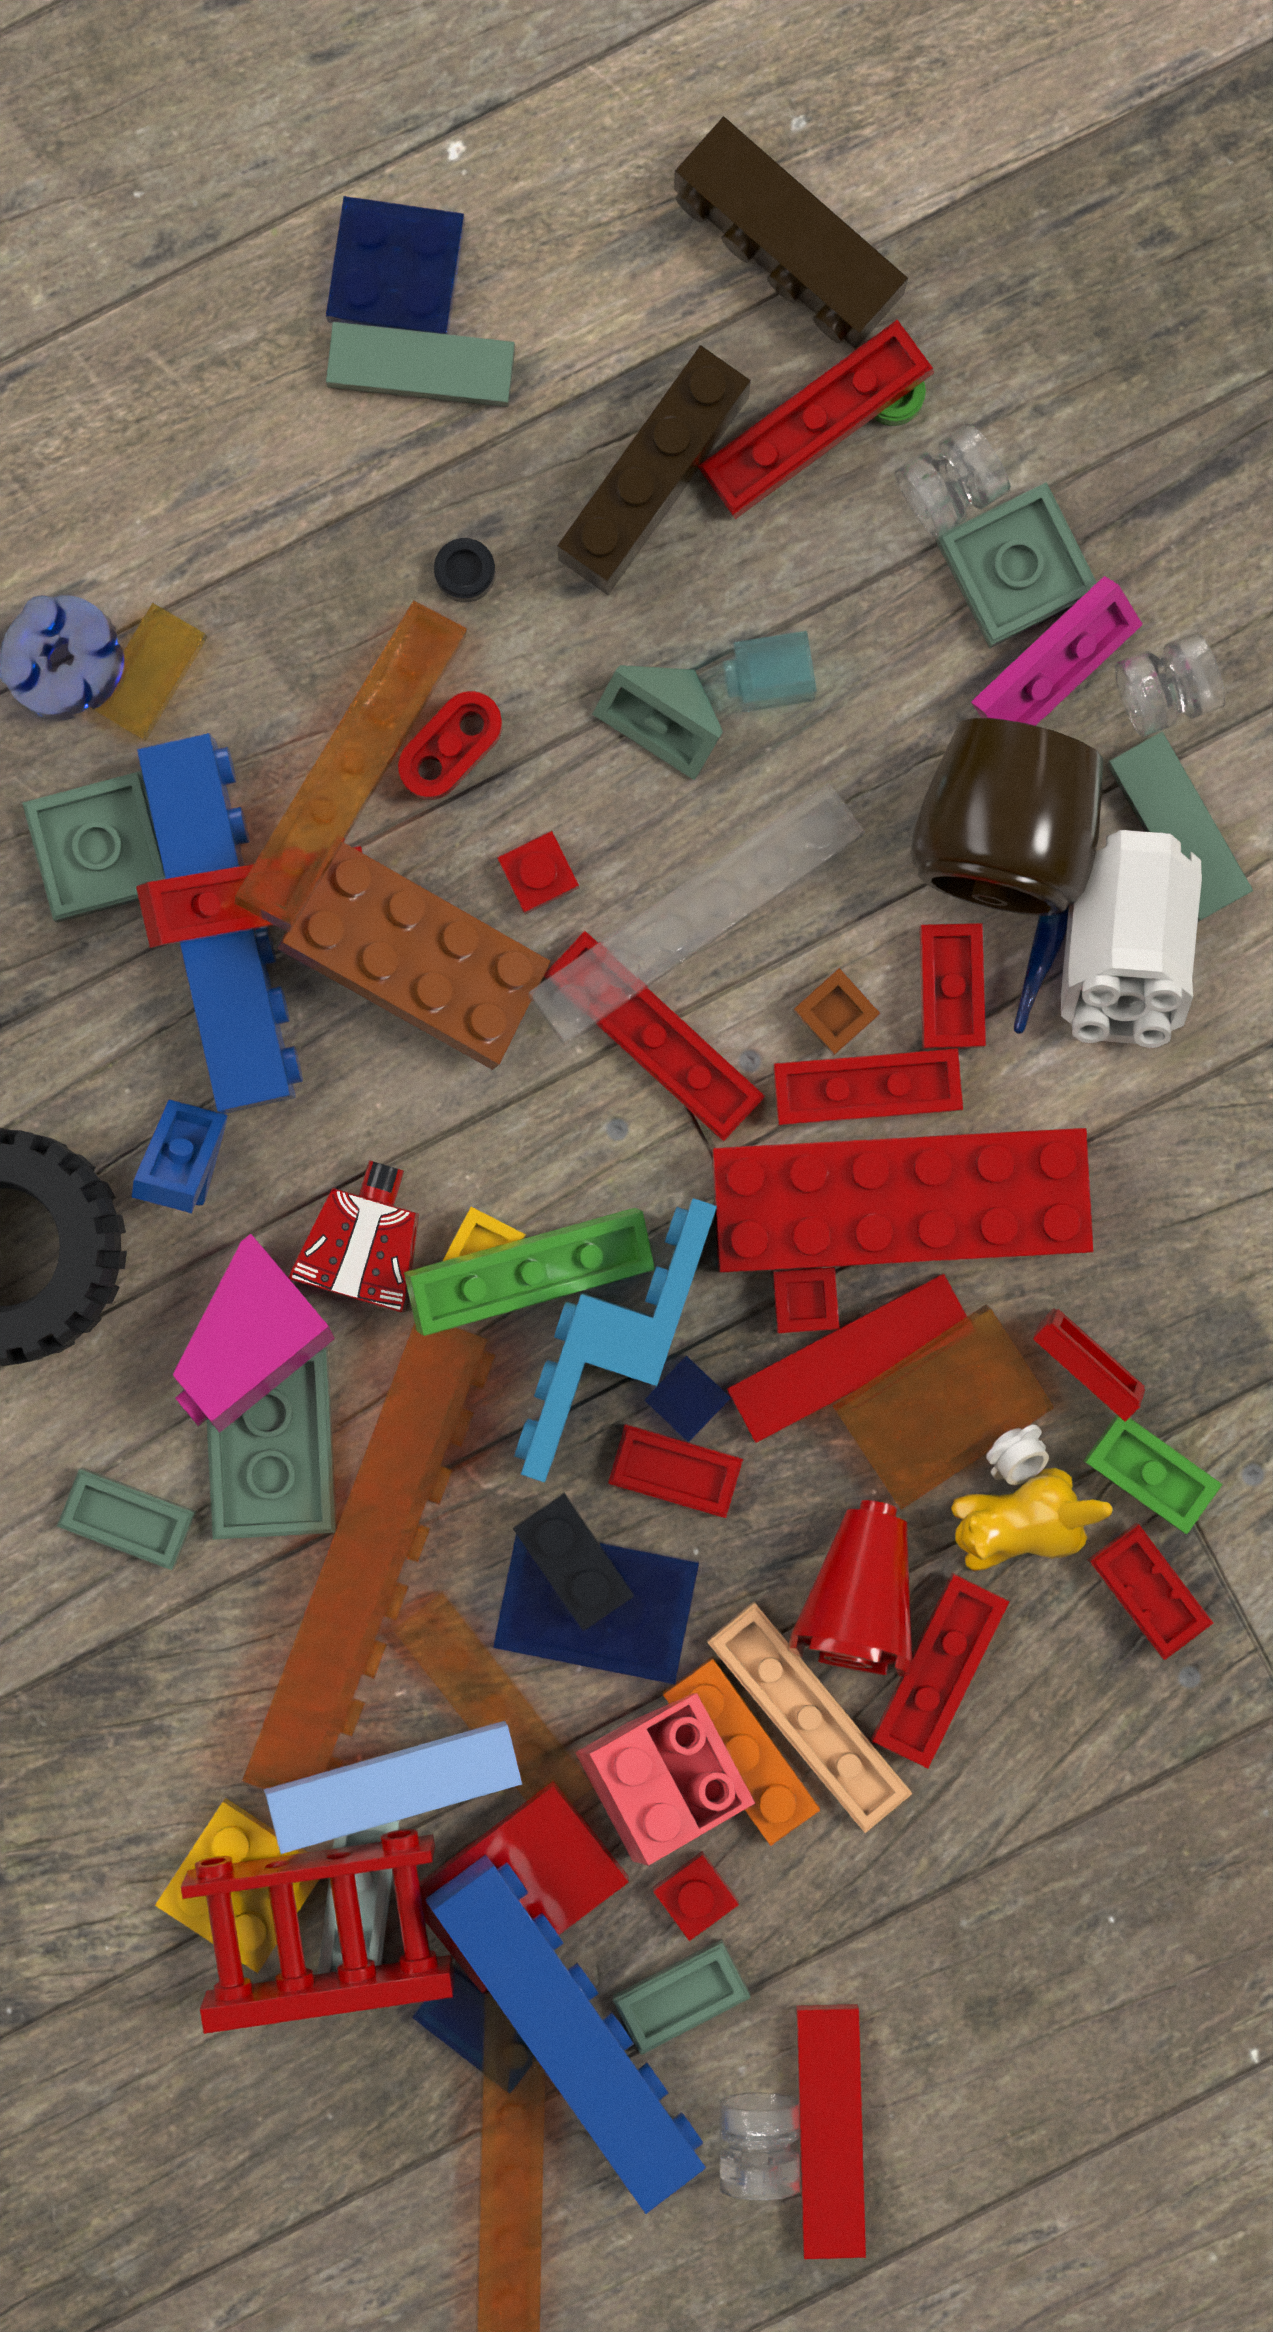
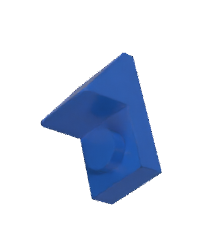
[132,1099,228,1213]

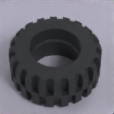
[0,1128,127,1366]

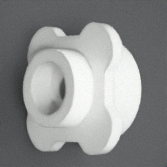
[986,1425,1049,1485]

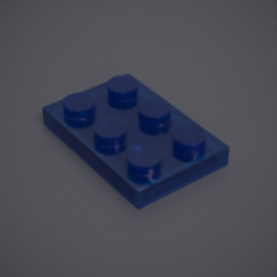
[493,1534,699,1685]

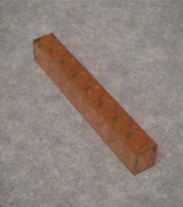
[242,1322,496,1789]

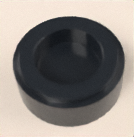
[434,538,496,603]

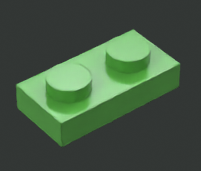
[1083,1414,1223,1535]

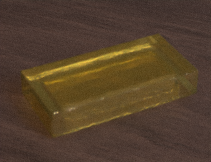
[90,603,208,742]

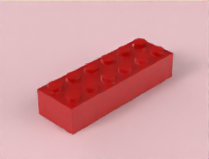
[712,1128,1094,1272]

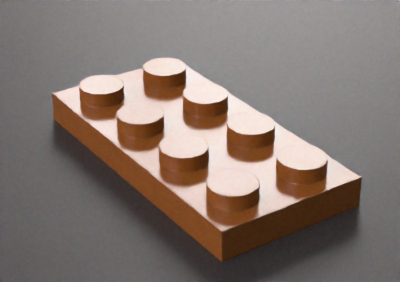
[277,839,551,1070]

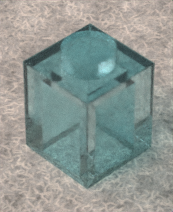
[723,631,817,713]

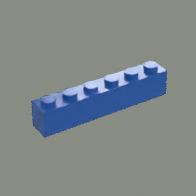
[137,733,303,1114]
[425,1855,706,2214]

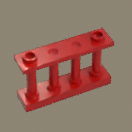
[181,1829,455,2034]

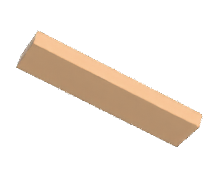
[707,1601,912,1833]

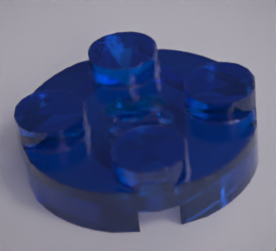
[0,595,124,721]

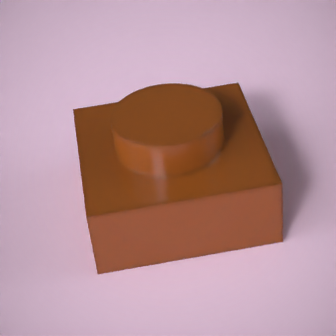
[793,968,881,1056]

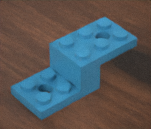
[514,1198,717,1483]

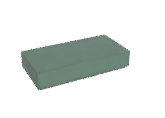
[57,1468,196,1570]
[613,1939,751,2055]

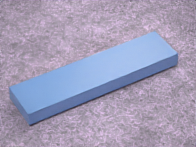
[264,1721,522,1854]

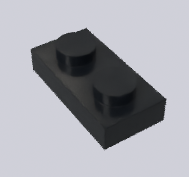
[513,1492,635,1631]

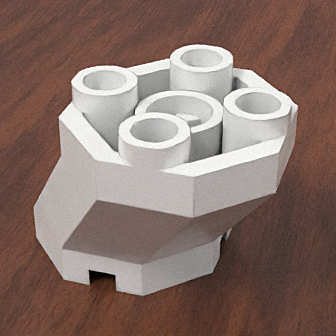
[1061,830,1202,1048]

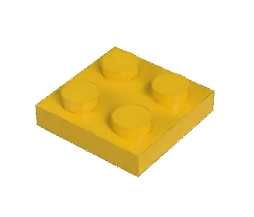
[155,1798,319,1973]

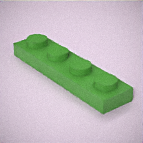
[404,1208,655,1336]

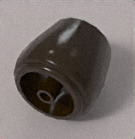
[911,718,1103,916]

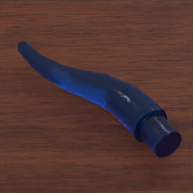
[1013,906,1069,1034]

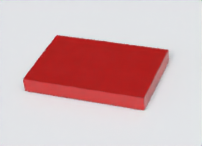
[419,1781,629,1993]

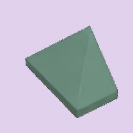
[592,665,723,780]

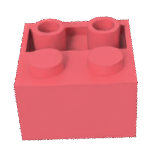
[575,1693,755,1866]

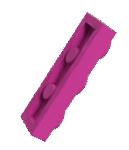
[971,576,1143,726]

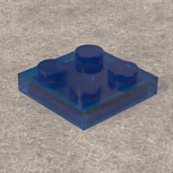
[326,196,465,335]

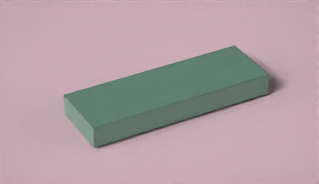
[326,322,516,407]
[1107,731,1254,922]

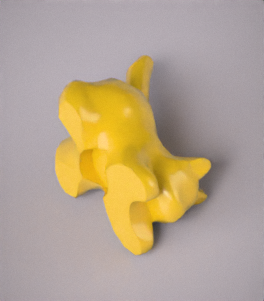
[951,1468,1113,1572]

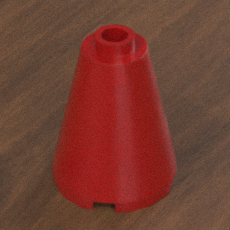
[787,1500,912,1676]

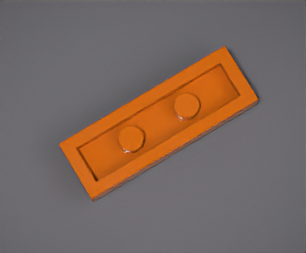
[663,1656,821,1846]

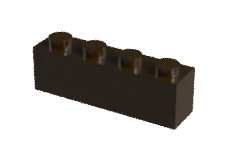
[674,116,908,349]
[557,345,751,595]

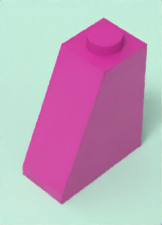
[173,1234,335,1433]

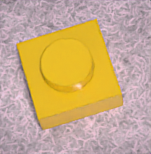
[443,1206,526,1261]

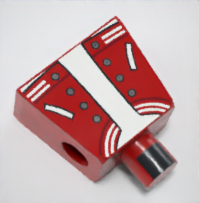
[289,1160,419,1313]

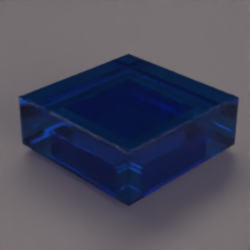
[644,1355,731,1442]

